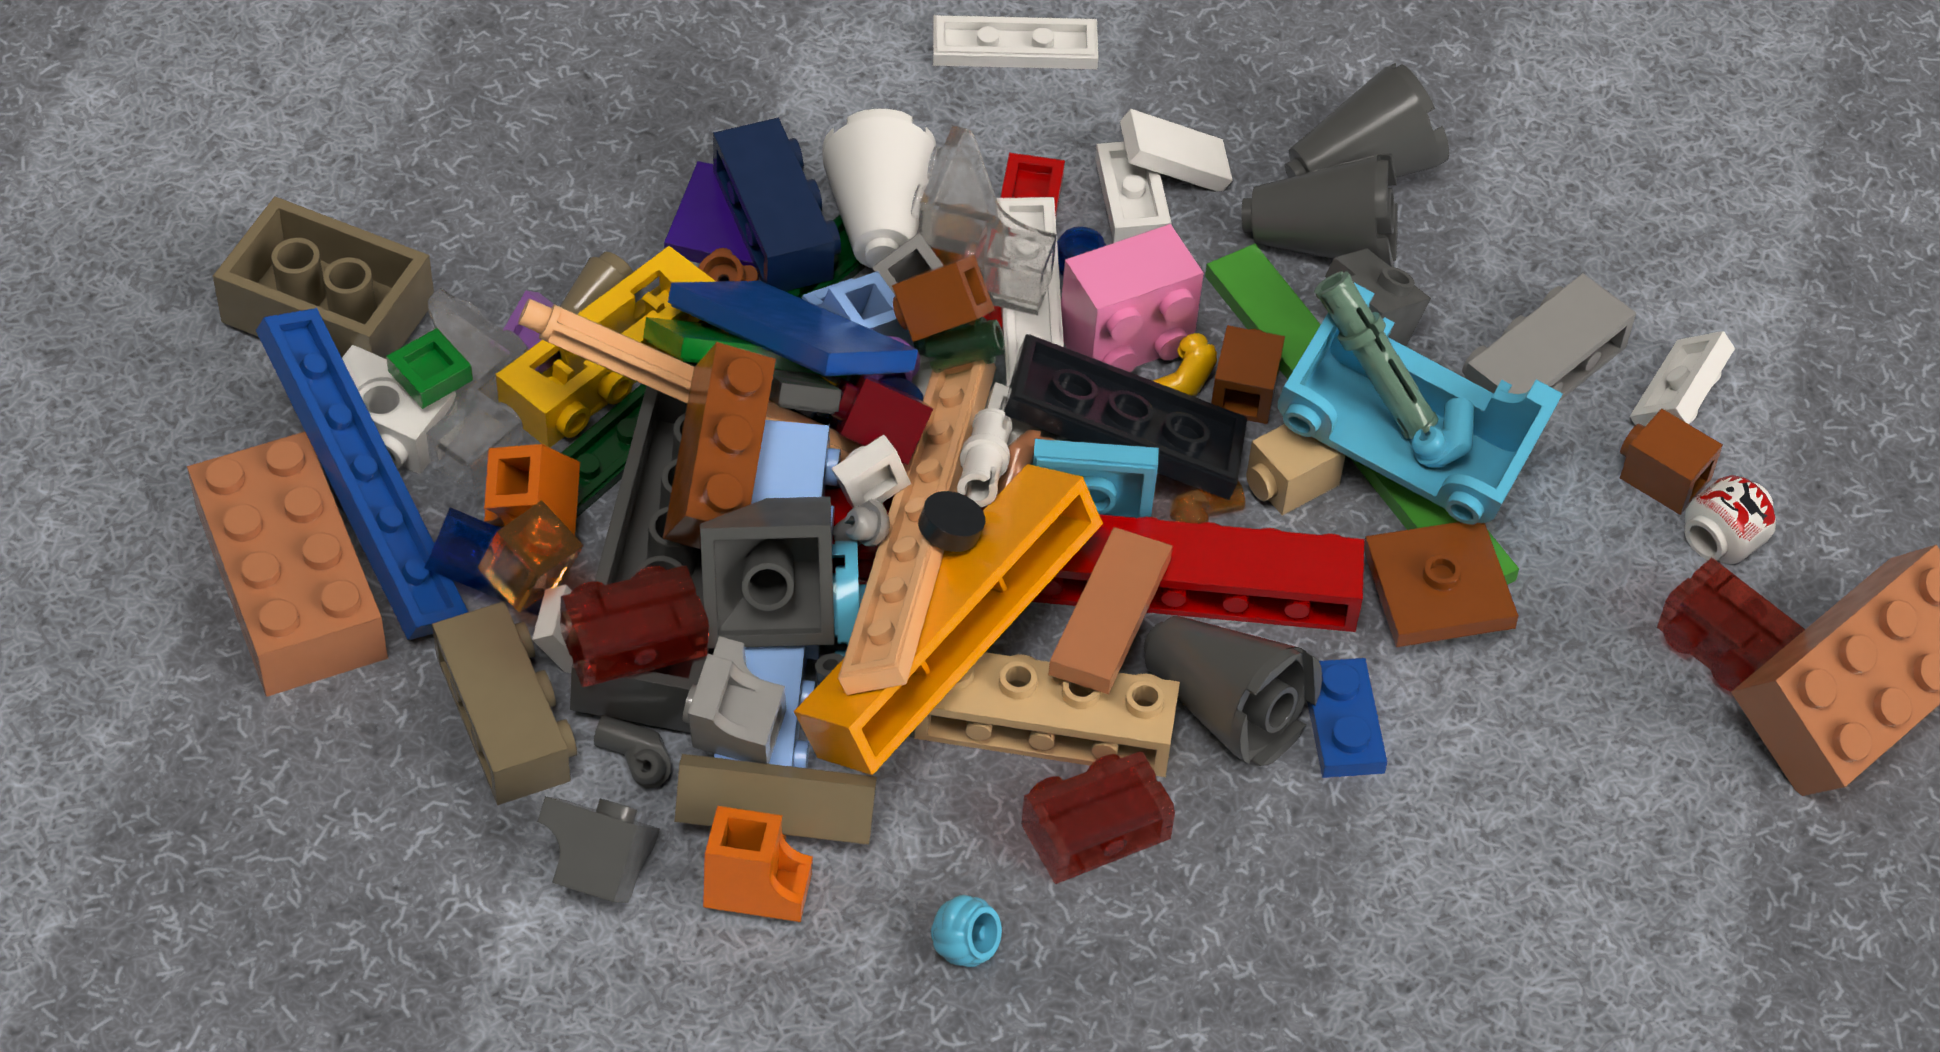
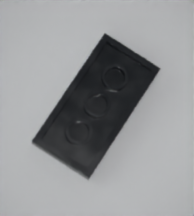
[1003,334,1247,500]

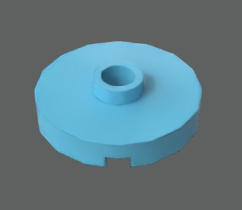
[832,540,867,657]

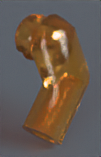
[1170,481,1245,524]

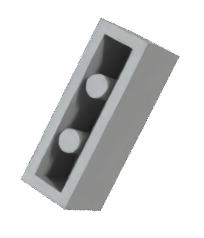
[1462,273,1636,401]

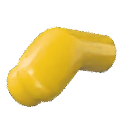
[1152,333,1217,397]

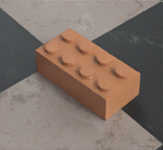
[187,432,388,697]
[1731,544,1940,796]

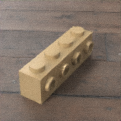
[914,652,1180,777]

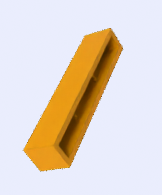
[794,464,1103,775]

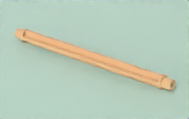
[518,298,967,496]

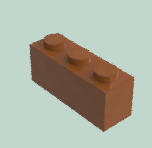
[663,342,776,549]

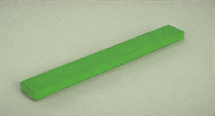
[1205,244,1519,585]

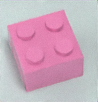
[1061,224,1204,372]

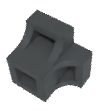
[1325,248,1431,346]
[537,796,660,903]

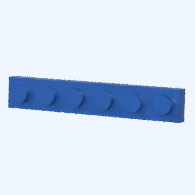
[256,308,468,640]

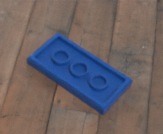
[668,281,918,376]

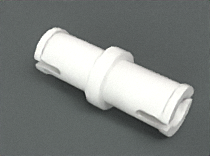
[957,408,1012,507]

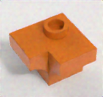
[484,444,580,555]
[703,806,813,922]

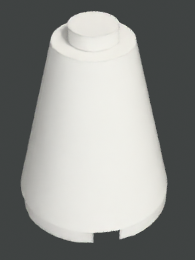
[822,109,937,268]

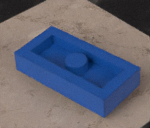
[1307,658,1387,778]

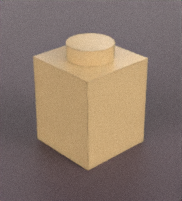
[1246,424,1345,516]

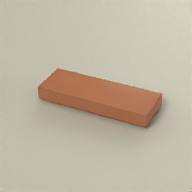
[1048,527,1173,695]

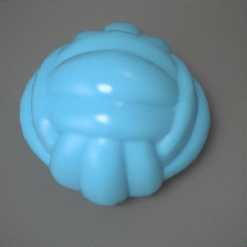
[931,895,1002,967]

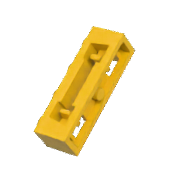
[496,246,716,447]

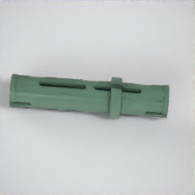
[1314,271,1439,439]

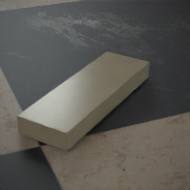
[674,754,877,845]

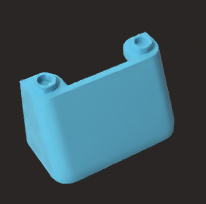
[1278,283,1563,525]

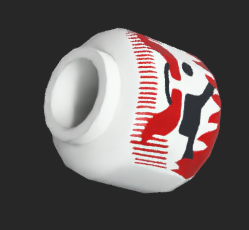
[1685,475,1776,564]

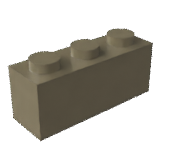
[432,601,577,805]

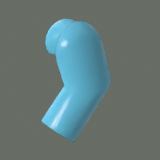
[1412,398,1475,468]

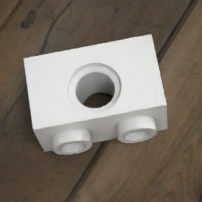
[342,345,459,474]

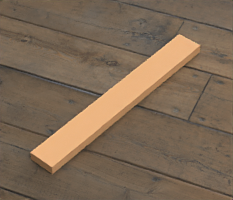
[838,352,996,695]

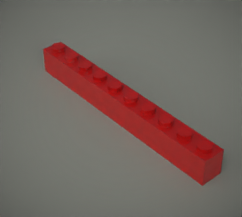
[825,488,1364,632]

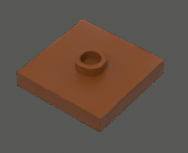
[1364,522,1519,647]

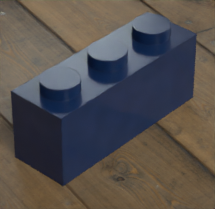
[713,117,841,291]

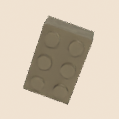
[213,196,435,359]

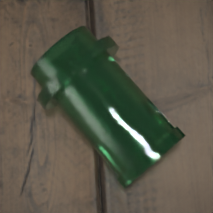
[925,317,1006,373]

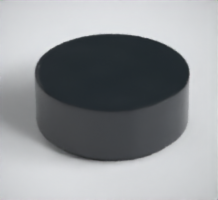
[918,491,985,552]

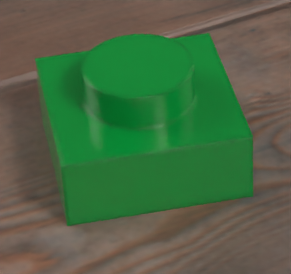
[386,328,473,409]

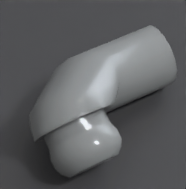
[833,499,890,547]

